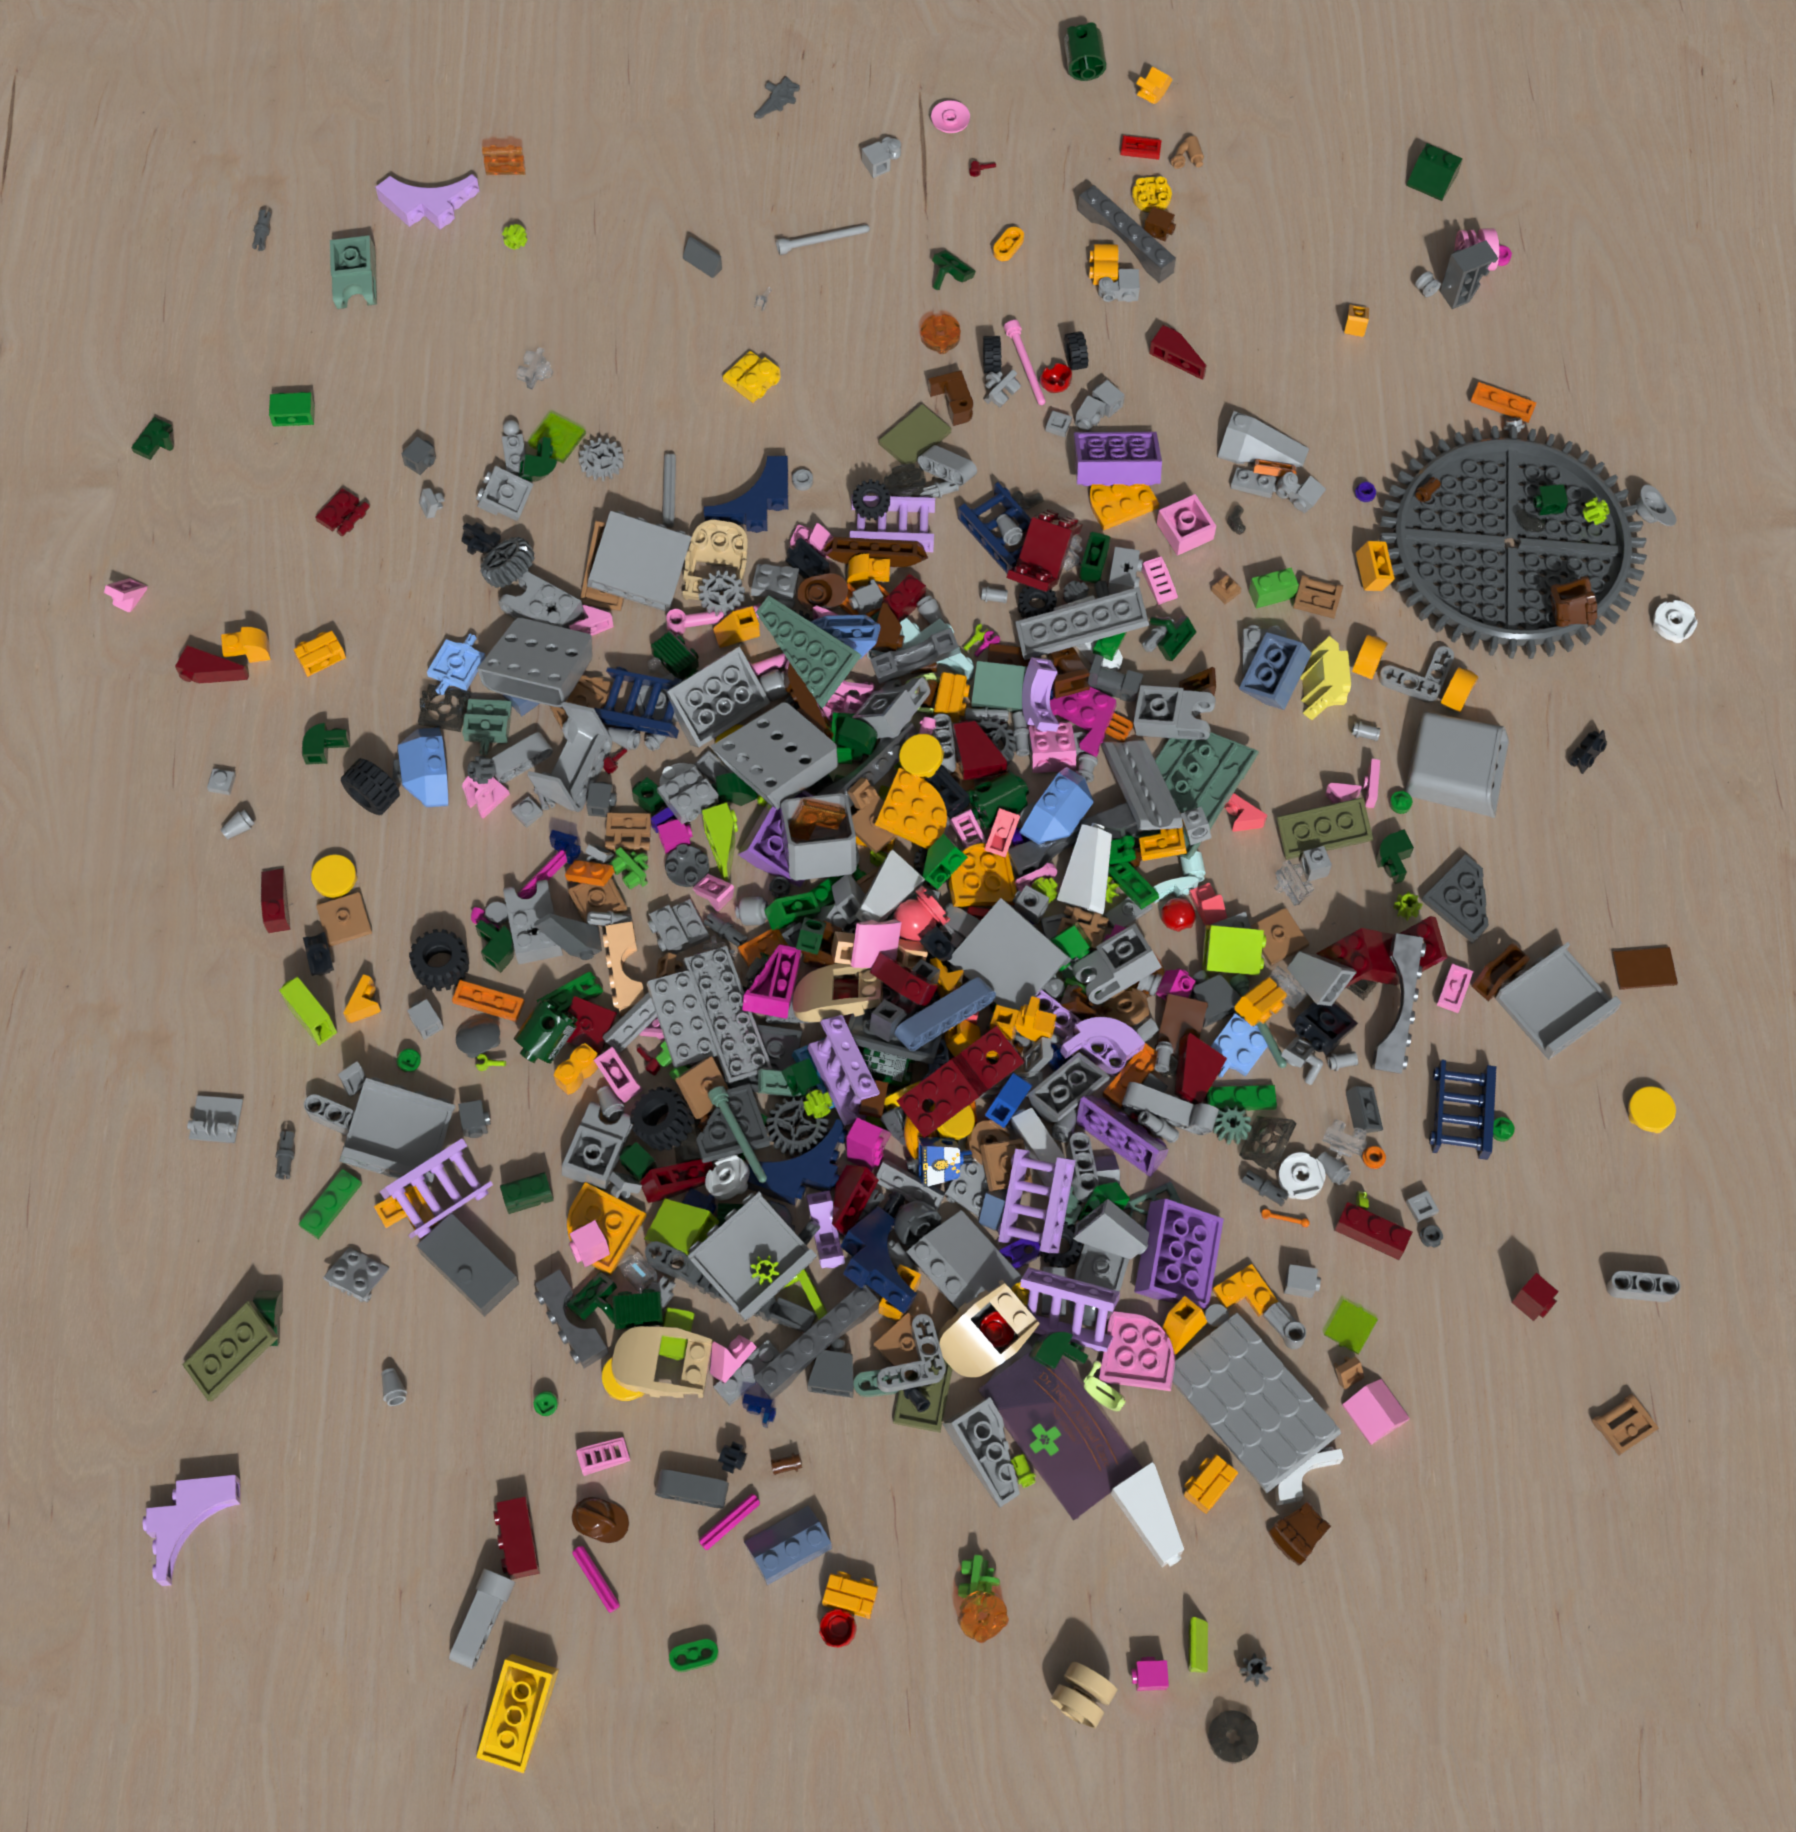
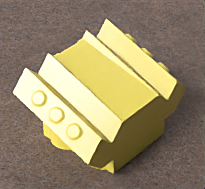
[1300,636,1351,720]

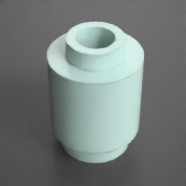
[1180,851,1206,883]

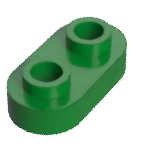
[669,1639,719,1672]

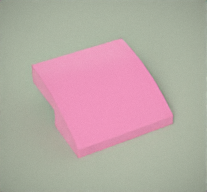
[851,919,902,968]

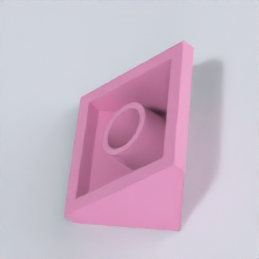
[1342,1379,1410,1445]

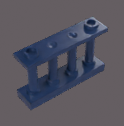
[958,482,1031,574]
[594,667,683,739]
[1429,1059,1497,1160]

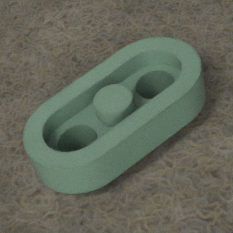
[853,1370,901,1397]

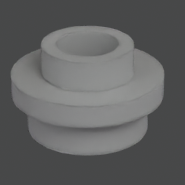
[1504,417,1525,432]

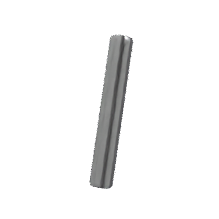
[663,454,676,528]

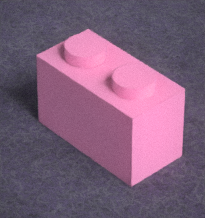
[594,1047,643,1103]
[569,1220,610,1267]

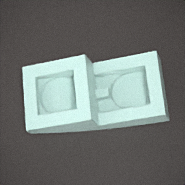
[1153,877,1199,903]

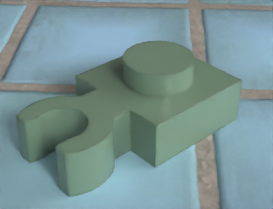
[1064,1186,1083,1228]

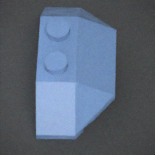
[811,615,881,659]
[398,728,448,807]
[1020,767,1093,844]

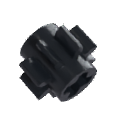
[718,1441,748,1474]

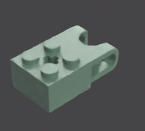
[330,235,377,309]

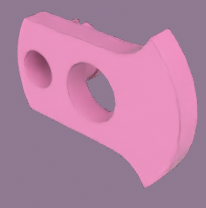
[834,680,875,702]
[1015,863,1057,892]

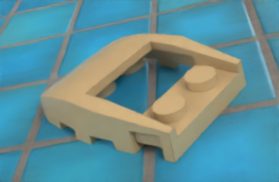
[683,520,748,603]
[793,963,883,1022]
[938,1279,1040,1377]
[612,1326,713,1398]

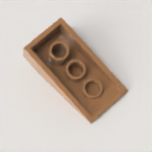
[580,521,625,611]

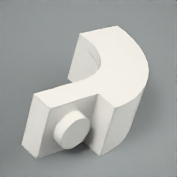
[1275,1447,1343,1505]

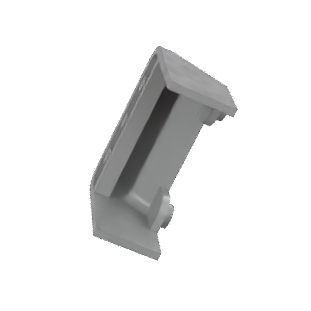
[527,702,612,812]

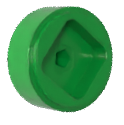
[1390,791,1413,814]
[396,1048,421,1072]
[1493,1117,1515,1142]
[533,1391,559,1416]

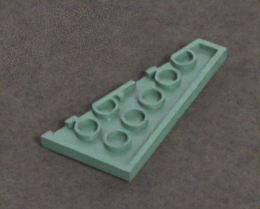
[756,595,861,708]

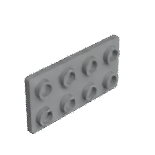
[647,970,717,1068]

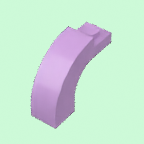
[1022,657,1059,732]
[1060,1017,1145,1062]
[806,1191,845,1268]

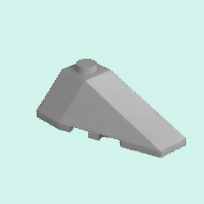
[1218,411,1309,467]
[942,1397,1020,1507]

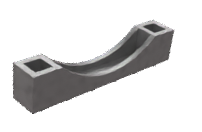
[1078,185,1176,283]
[816,722,918,807]
[1008,803,1143,878]
[1371,933,1426,1073]
[753,1285,880,1400]

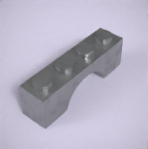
[870,628,960,684]
[869,960,940,1042]
[534,1269,609,1368]

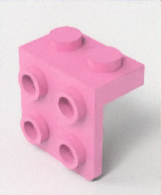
[1029,722,1076,773]

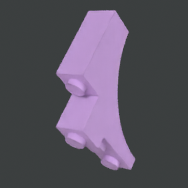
[375,174,480,229]
[143,1475,241,1586]

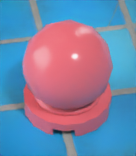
[892,886,950,942]

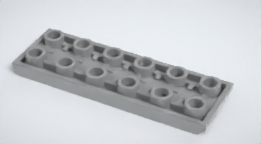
[1101,740,1183,830]
[684,946,772,1083]

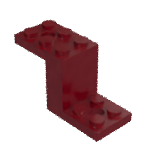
[1006,509,1083,592]
[1316,916,1448,989]
[896,1025,1026,1138]

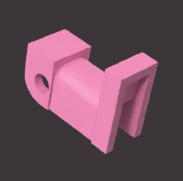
[462,776,510,819]

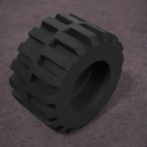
[340,758,400,816]
[409,929,469,991]
[630,1086,695,1151]

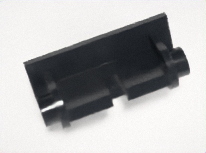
[1569,730,1607,774]

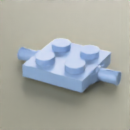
[427,634,486,695]
[1210,1014,1268,1078]

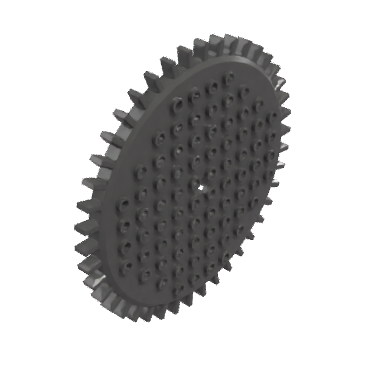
[1379,426,1647,659]

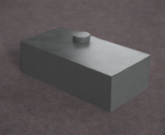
[416,1213,519,1317]

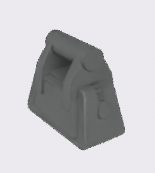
[879,1106,906,1145]

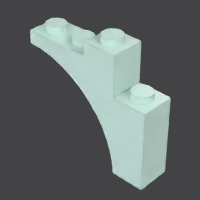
[867,618,974,682]

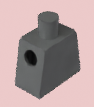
[1191,970,1241,1028]
[808,1339,854,1398]

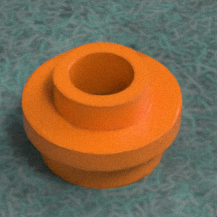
[1362,1146,1386,1169]

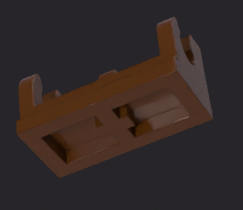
[1060,985,1113,1021]

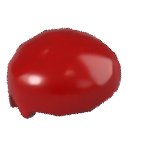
[1040,363,1072,394]
[1161,898,1196,932]
[979,1311,1015,1348]
[819,1609,857,1648]

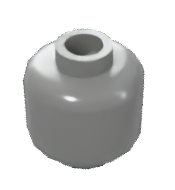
[760,669,788,701]
[735,896,769,926]

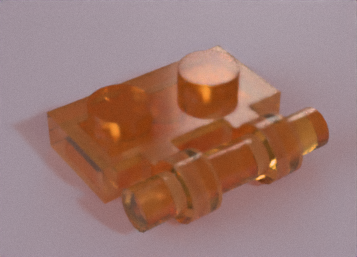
[482,144,526,175]

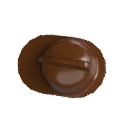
[797,573,848,611]
[572,1497,629,1543]

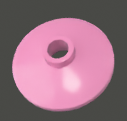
[931,101,970,133]

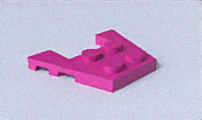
[1050,687,1117,757]

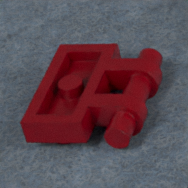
[315,488,370,537]

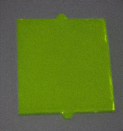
[1324,1300,1378,1355]

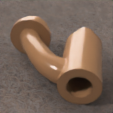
[1171,136,1204,169]

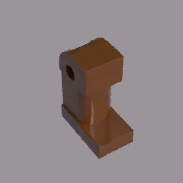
[928,370,973,426]
[1048,647,1090,699]
[1472,943,1530,1002]

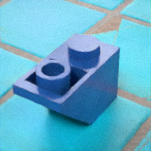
[985,1072,1033,1128]

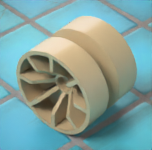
[1050,1662,1118,1729]

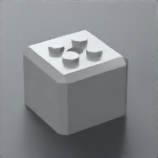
[781,793,856,881]

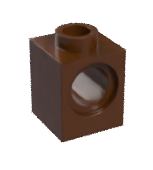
[1144,207,1176,242]

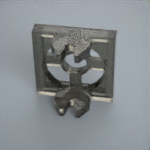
[418,684,471,732]
[1239,1116,1297,1170]

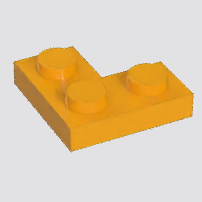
[1139,813,1187,861]
[374,1185,438,1236]
[1212,1264,1278,1317]

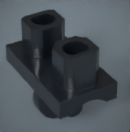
[461,522,501,555]
[919,925,957,965]
[303,932,334,976]

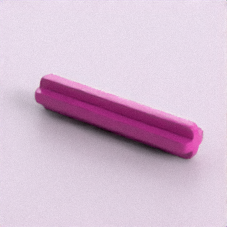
[517,850,569,899]
[699,1493,760,1550]
[572,1546,620,1613]

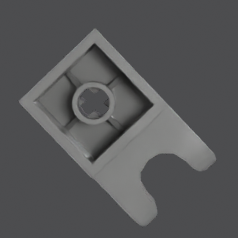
[498,572,584,629]
[852,677,930,739]
[1134,685,1216,740]
[503,880,563,964]
[1073,923,1161,1004]
[562,1101,633,1191]

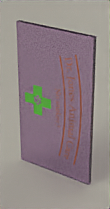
[978,1351,1143,1521]

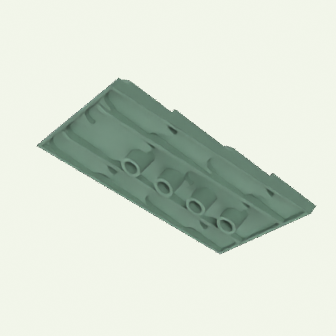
[1134,732,1259,860]

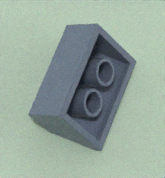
[1239,632,1312,710]
[744,1506,832,1585]

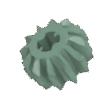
[1213,1106,1252,1145]

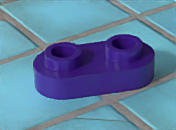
[999,1239,1040,1270]

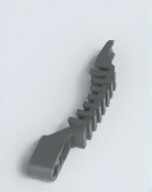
[645,1241,817,1333]

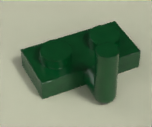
[932,250,976,290]
[131,417,174,460]
[1150,616,1197,661]
[566,1271,618,1324]

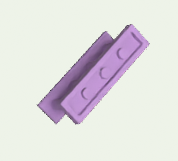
[850,495,935,552]
[807,1015,880,1125]
[380,1138,493,1239]
[998,1149,1076,1253]
[1021,1267,1120,1352]

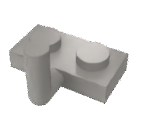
[1024,1034,1059,1072]
[1281,1036,1323,1085]

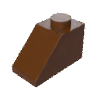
[871,603,905,653]

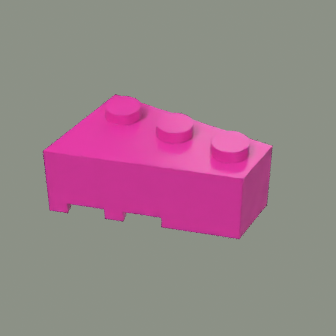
[742,945,801,1019]
[847,1118,891,1172]

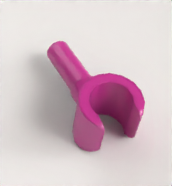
[974,631,1000,657]
[471,907,499,929]

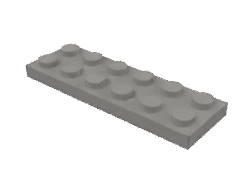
[1015,587,1149,660]

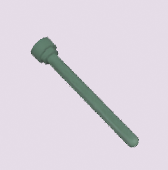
[1229,974,1287,1068]
[708,1086,767,1183]

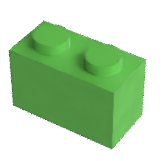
[1249,568,1299,609]

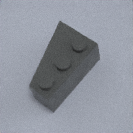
[1440,240,1498,309]

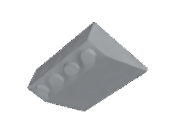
[666,646,770,747]
[907,1210,1022,1324]

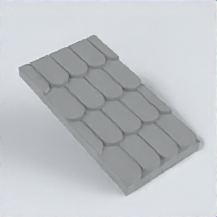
[1172,1313,1341,1493]

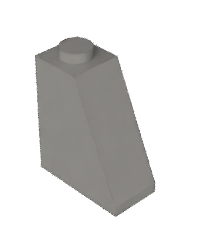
[1287,951,1356,1006]
[1073,1199,1149,1260]

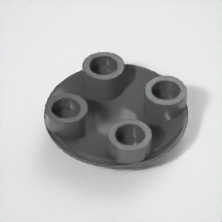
[665,844,709,887]
[456,1018,501,1058]

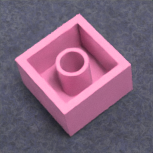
[1157,494,1216,556]

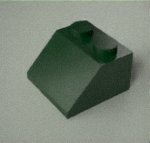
[1406,143,1463,201]

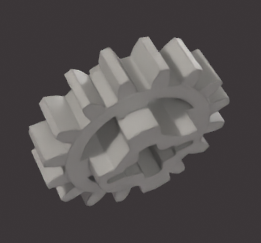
[579,438,624,481]
[698,570,745,617]

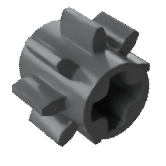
[1063,581,1089,603]
[468,756,495,784]
[1239,1653,1272,1687]

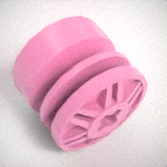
[1455,228,1499,271]

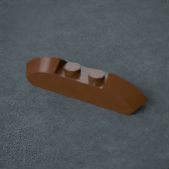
[821,537,928,567]
[784,660,834,740]

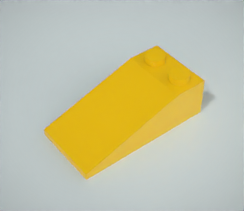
[476,1654,559,1773]

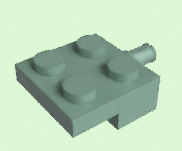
[462,699,512,755]

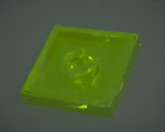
[528,413,586,464]

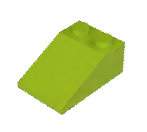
[702,803,738,883]

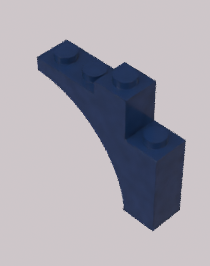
[704,456,789,533]
[747,1119,848,1206]
[840,1206,917,1314]

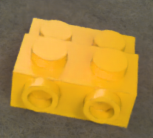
[723,351,780,403]

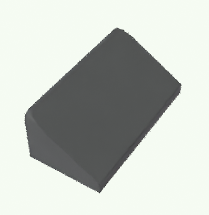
[683,237,722,278]
[1346,1086,1383,1134]

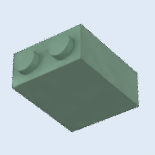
[972,661,1027,713]

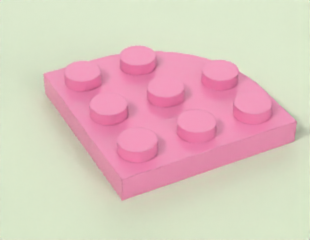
[1099,1311,1175,1391]

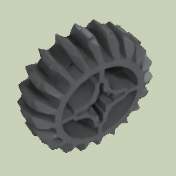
[480,537,535,588]
[973,717,1016,766]
[766,1096,828,1157]

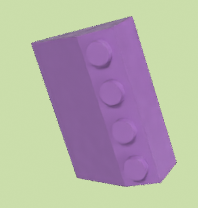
[1074,432,1162,486]
[738,790,813,887]
[1076,1095,1169,1177]
[1134,1198,1224,1309]

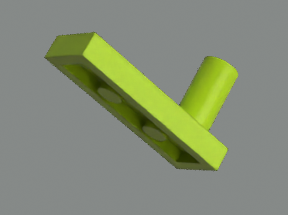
[780,1269,828,1320]

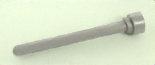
[776,225,870,255]

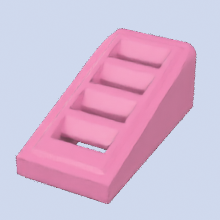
[1142,557,1178,605]
[950,809,986,849]
[576,1437,630,1476]

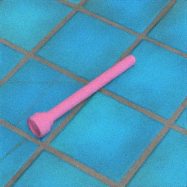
[1004,320,1046,405]

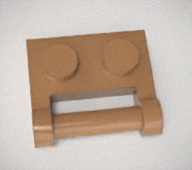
[1293,575,1344,619]
[1592,1394,1659,1456]

